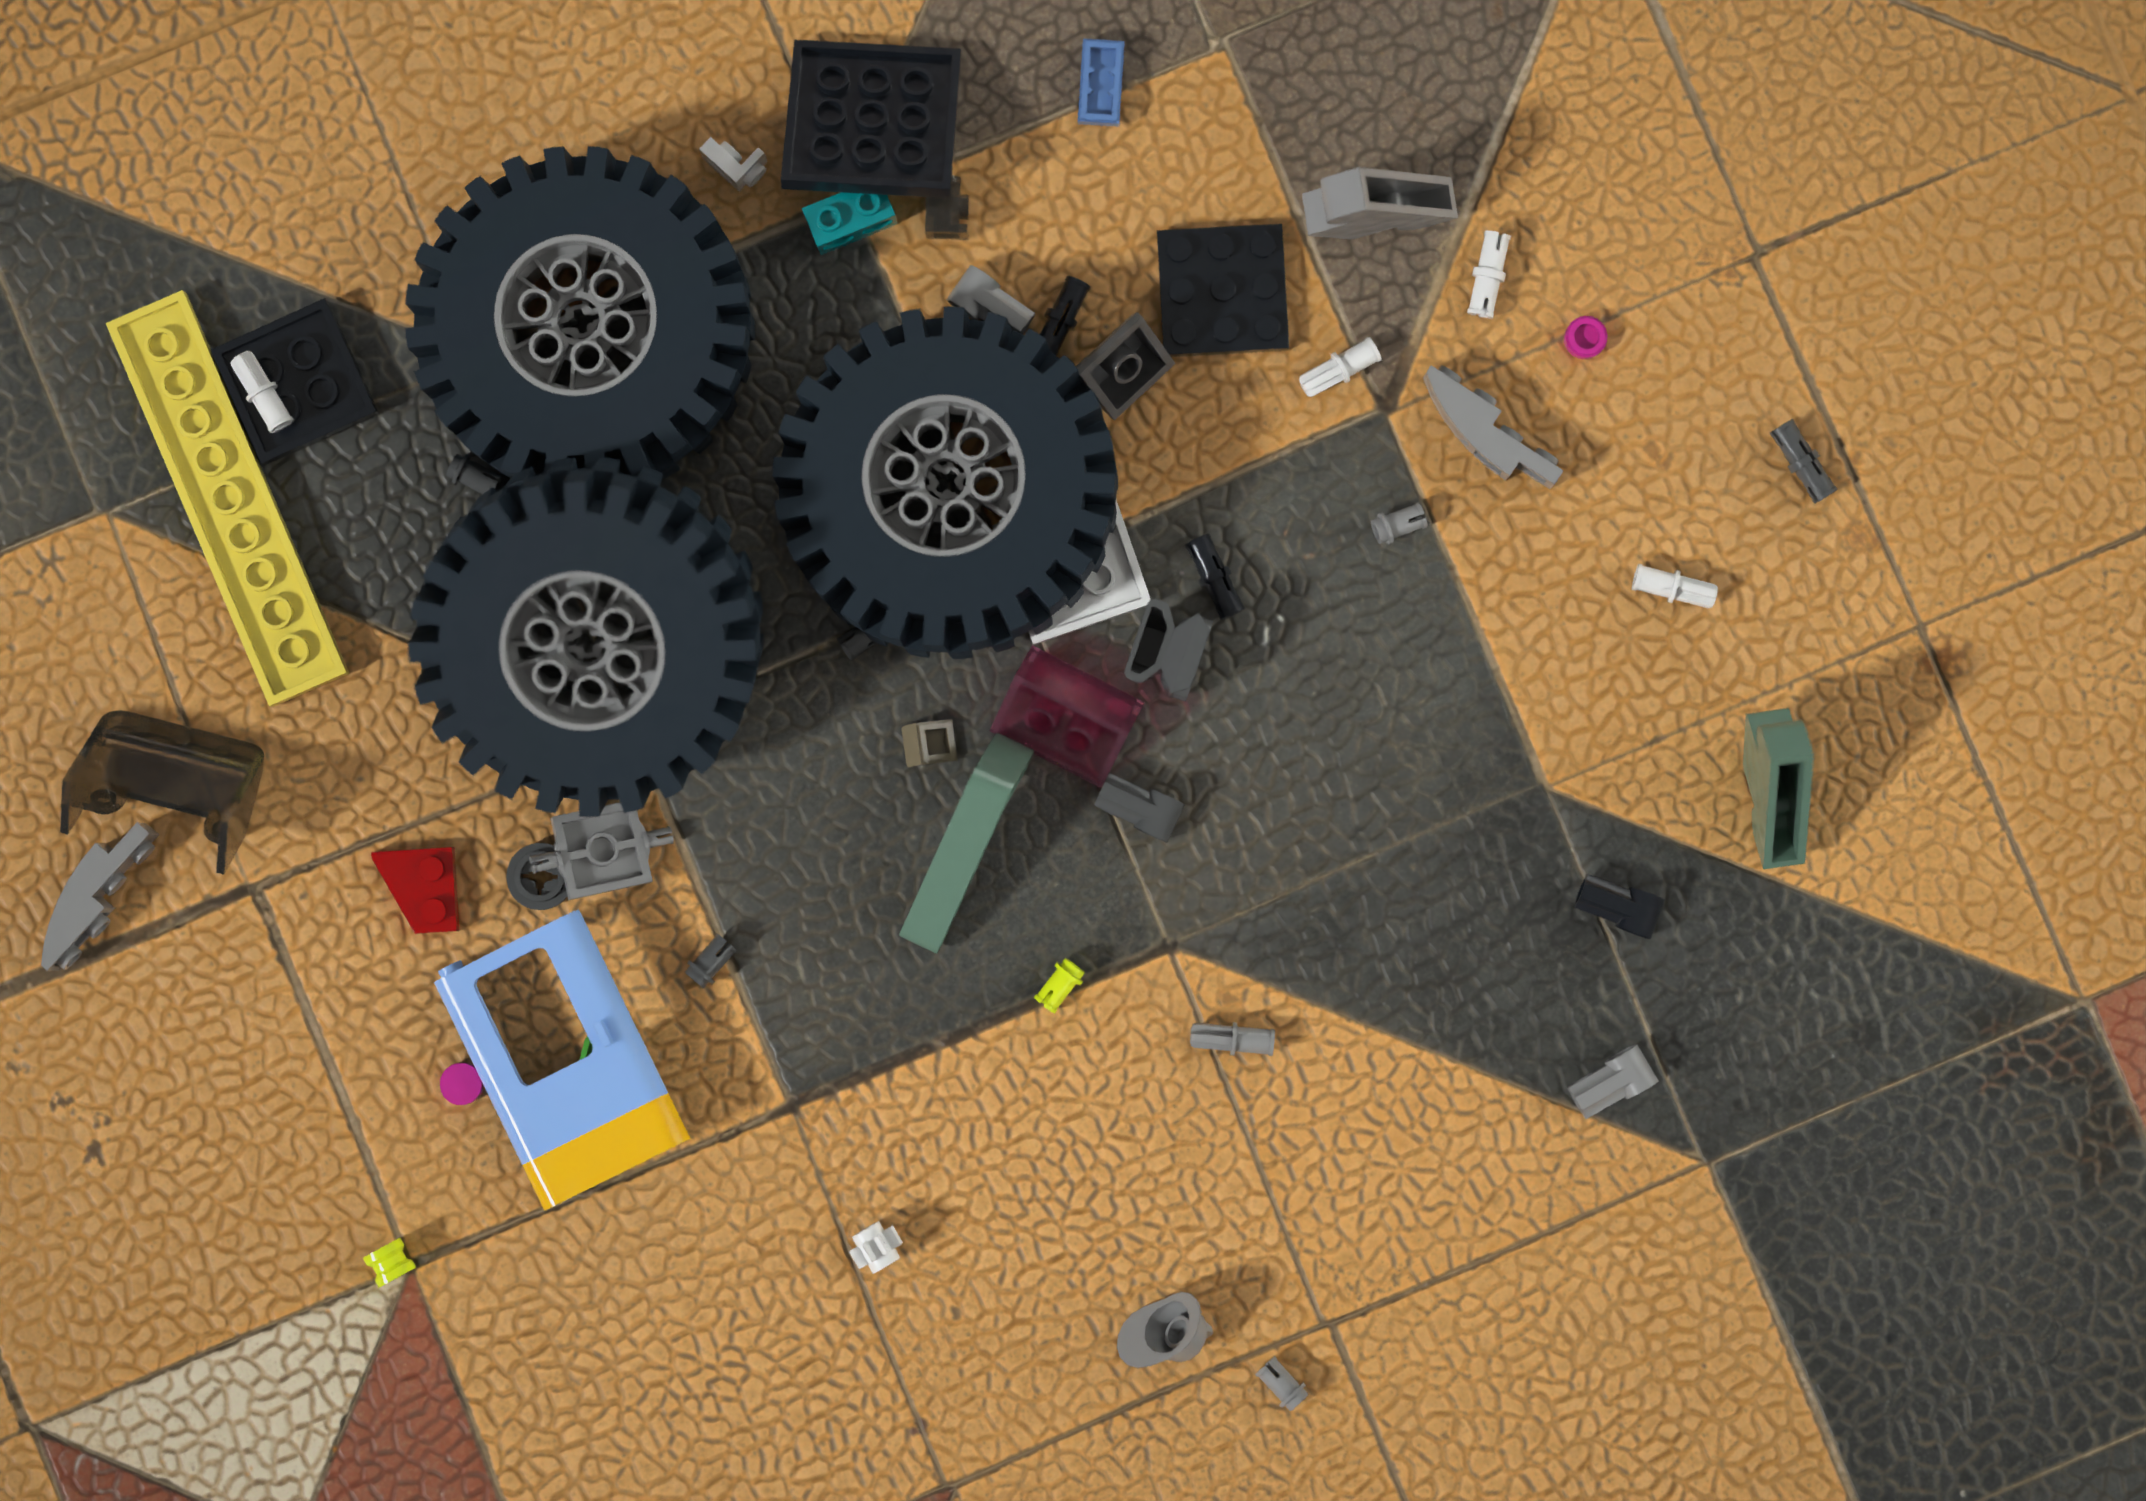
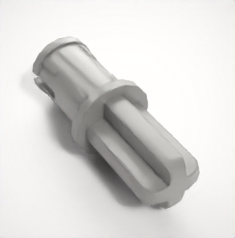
[1190,1022,1275,1056]

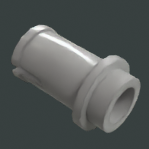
[1371,502,1428,545]
[1255,1356,1309,1412]

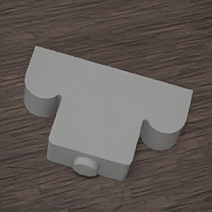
[1302,167,1458,239]

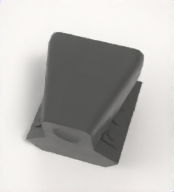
[1124,599,1213,702]

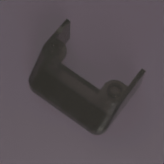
[60,710,264,875]

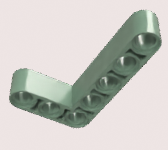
[899,732,1035,954]

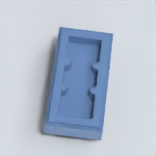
[1078,39,1125,127]

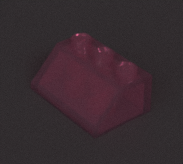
[990,645,1145,788]

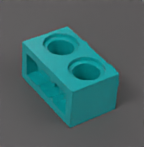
[802,192,898,255]

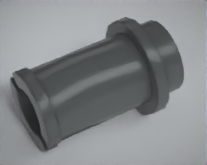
[446,453,503,494]
[685,934,737,989]

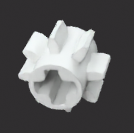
[849,1221,903,1274]

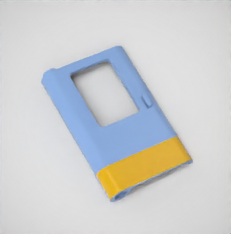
[434,909,690,1211]

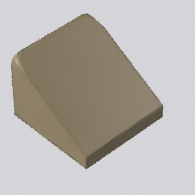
[902,719,958,767]

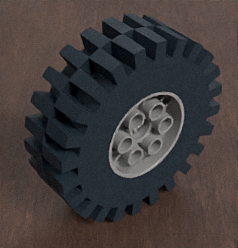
[405,146,755,479]
[773,306,1118,659]
[408,458,764,817]

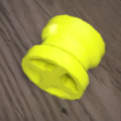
[363,1237,416,1288]

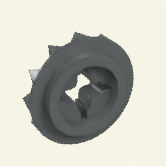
[506,843,567,910]

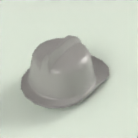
[1117,1292,1213,1368]

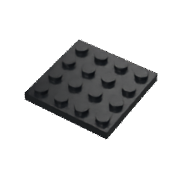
[781,40,961,198]

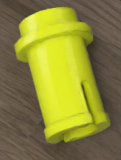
[1034,958,1085,1014]

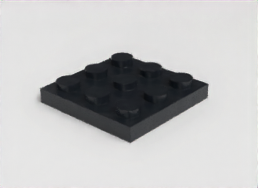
[1157,224,1289,357]
[211,298,379,465]

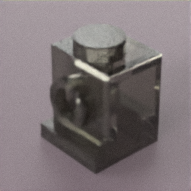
[925,175,969,240]

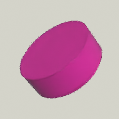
[1564,316,1608,359]
[440,1062,484,1105]

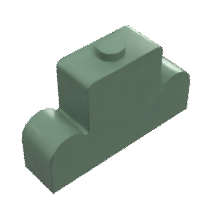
[1743,708,1814,869]

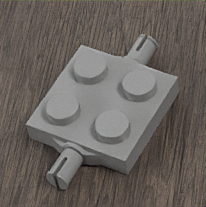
[529,803,674,901]

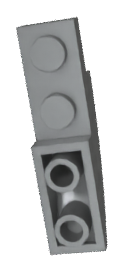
[1423,365,1564,489]
[41,822,159,971]

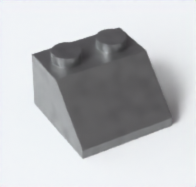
[1076,312,1176,421]

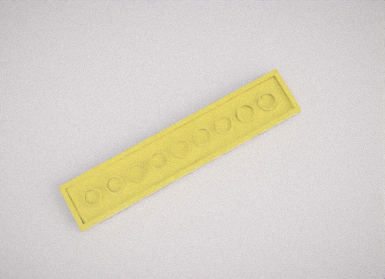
[106,290,349,707]

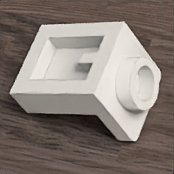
[699,137,767,191]

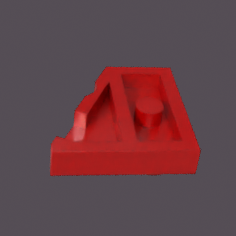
[371,847,459,934]

